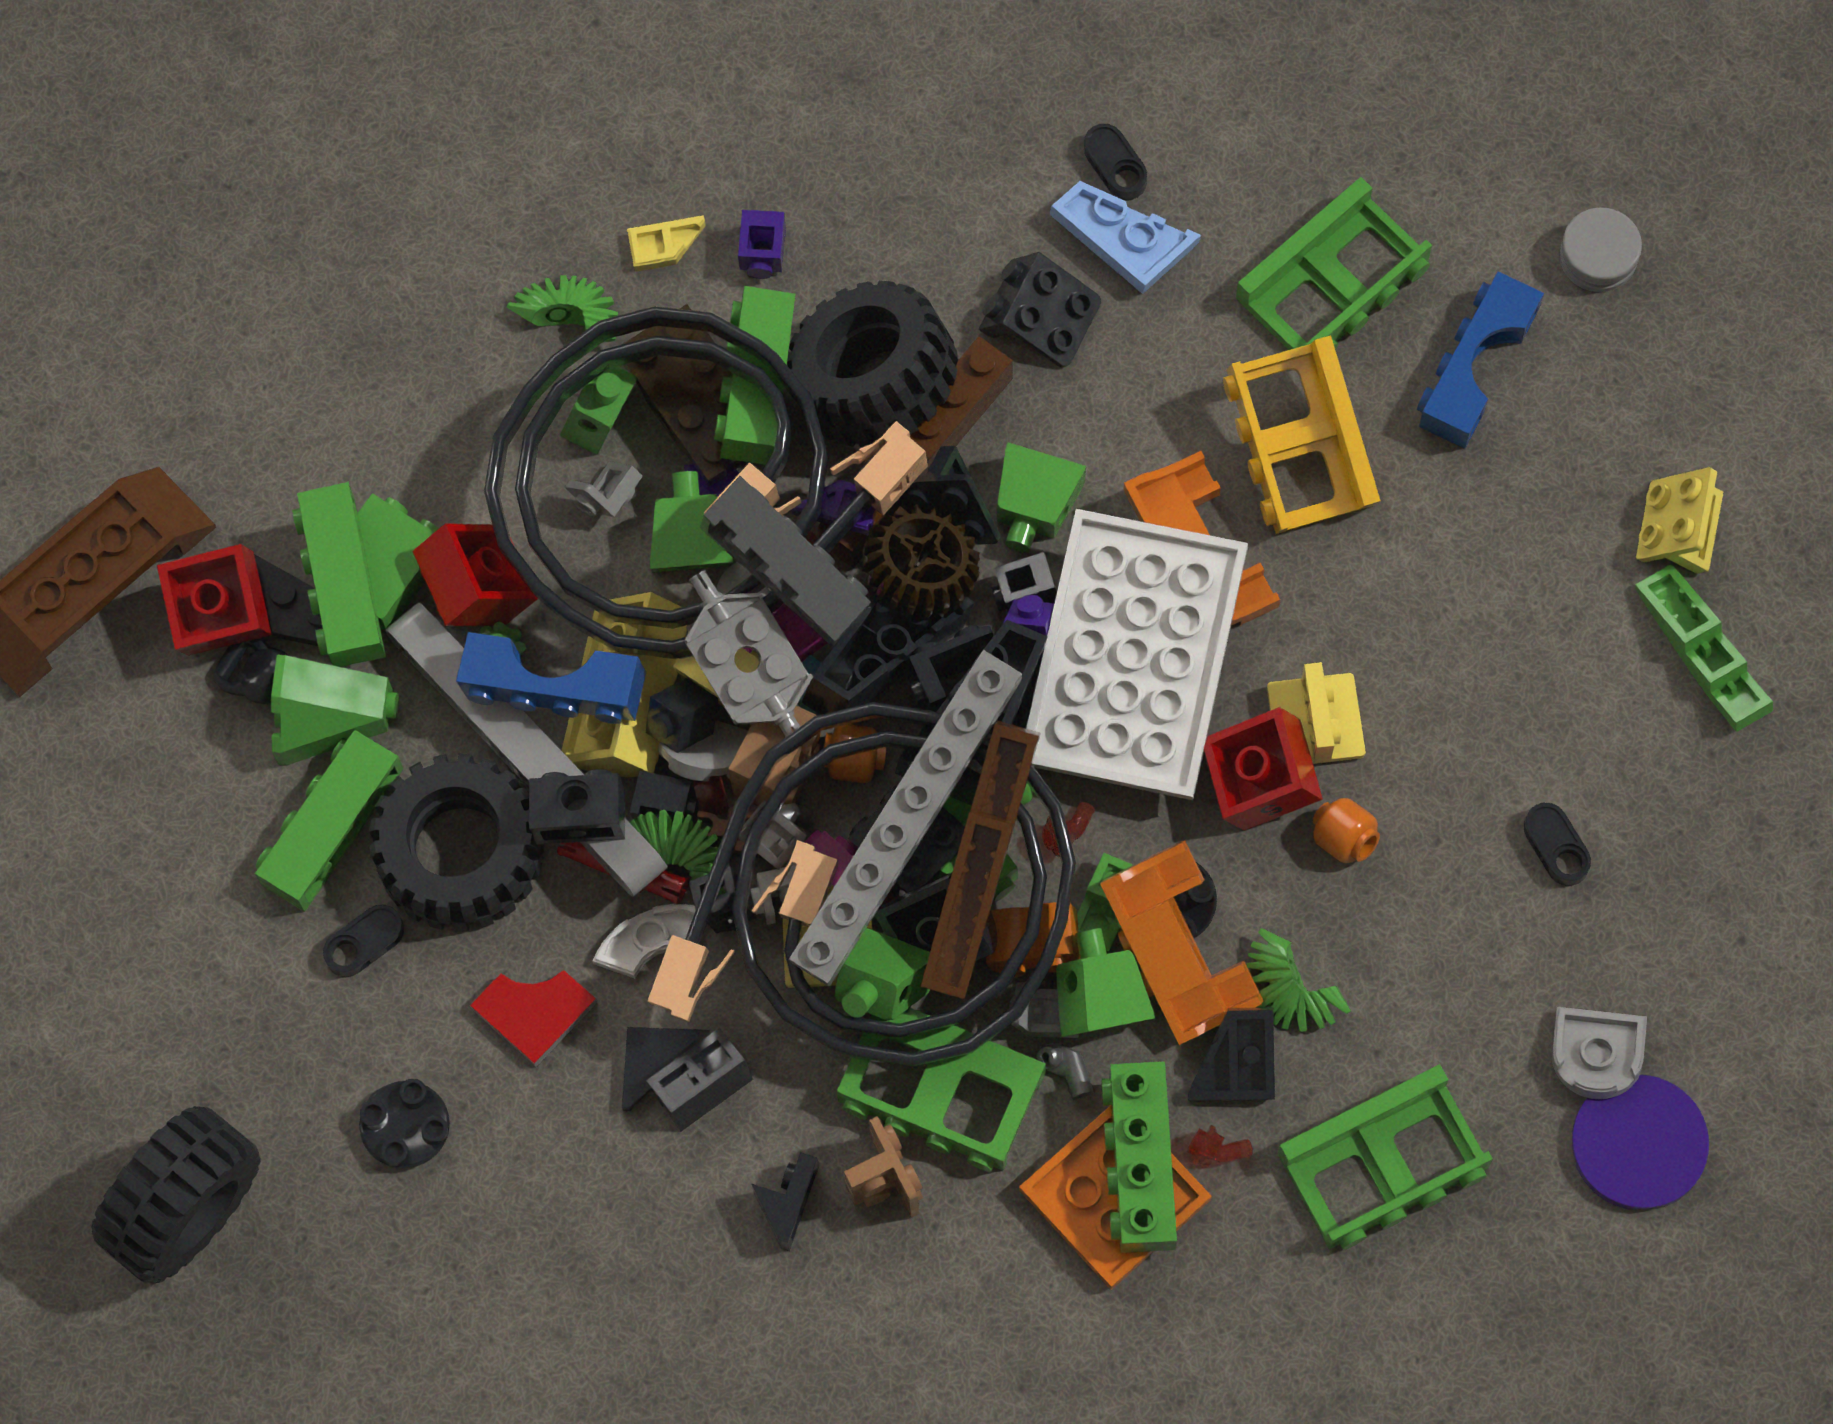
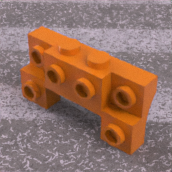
[1124,451,1280,626]
[1100,840,1264,1045]

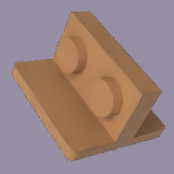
[844,1116,923,1218]

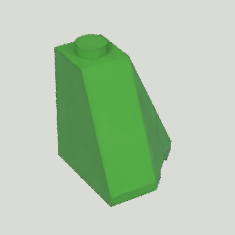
[271,655,399,766]

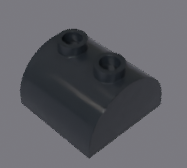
[875,872,997,961]

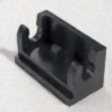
[646,1028,754,1132]

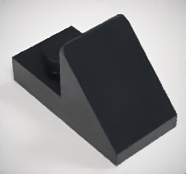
[751,1152,819,1251]

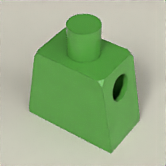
[559,366,638,455]
[997,443,1086,552]
[650,471,734,573]
[834,928,930,1020]
[1056,928,1155,1037]

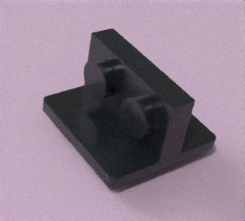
[900,446,1001,545]

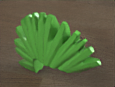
[507,275,618,342]
[629,810,726,896]
[1247,928,1351,1032]

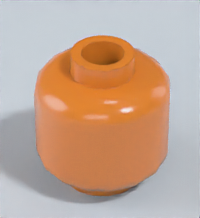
[824,724,886,783]
[1313,798,1380,864]

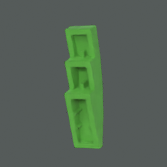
[1635,564,1773,732]

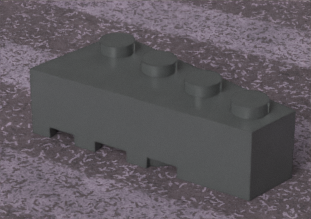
[700,476,871,646]

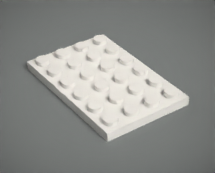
[1026,509,1248,800]

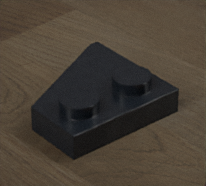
[1188,1007,1275,1101]

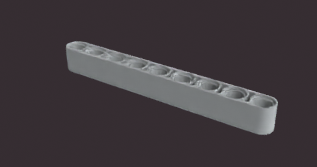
[385,602,667,897]

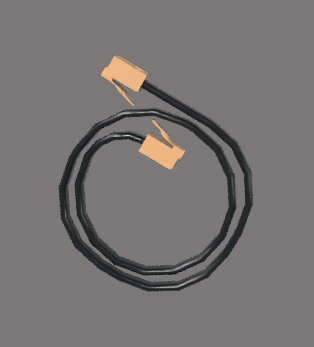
[484,306,928,659]
[648,702,1076,1067]

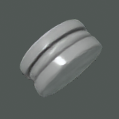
[1559,208,1642,292]

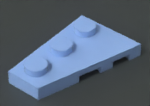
[1050,181,1201,294]

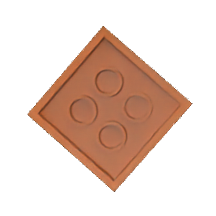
[1019,1105,1212,1290]

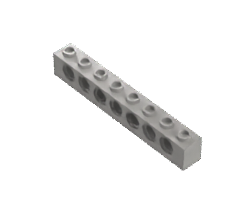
[789,650,1022,987]

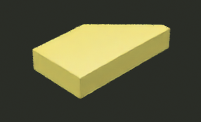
[627,215,706,272]

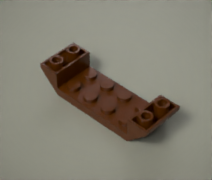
[0,467,216,697]

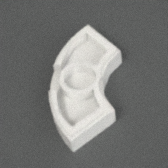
[593,904,696,979]

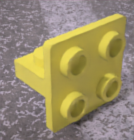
[1636,467,1723,574]
[1267,662,1366,764]

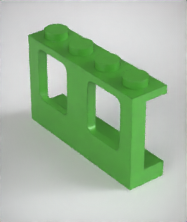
[1236,177,1432,350]
[837,1007,1046,1172]
[1278,1064,1493,1250]

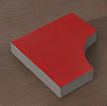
[470,970,597,1067]

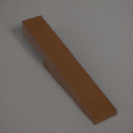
[921,721,1041,999]

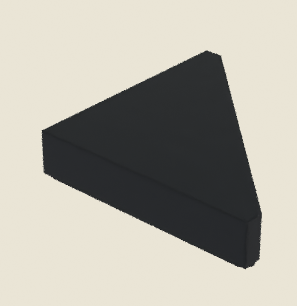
[622,1027,711,1111]

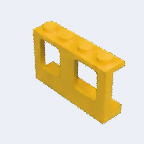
[1223,335,1381,534]

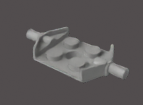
[684,570,813,737]

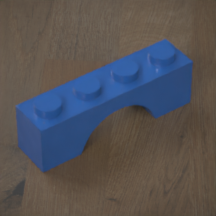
[1416,271,1544,449]
[456,632,646,724]

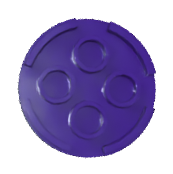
[1572,1075,1709,1210]

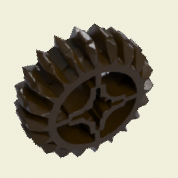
[862,504,980,620]

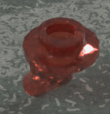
[1042,802,1095,858]
[1187,1125,1253,1166]

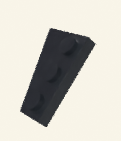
[254,554,323,646]

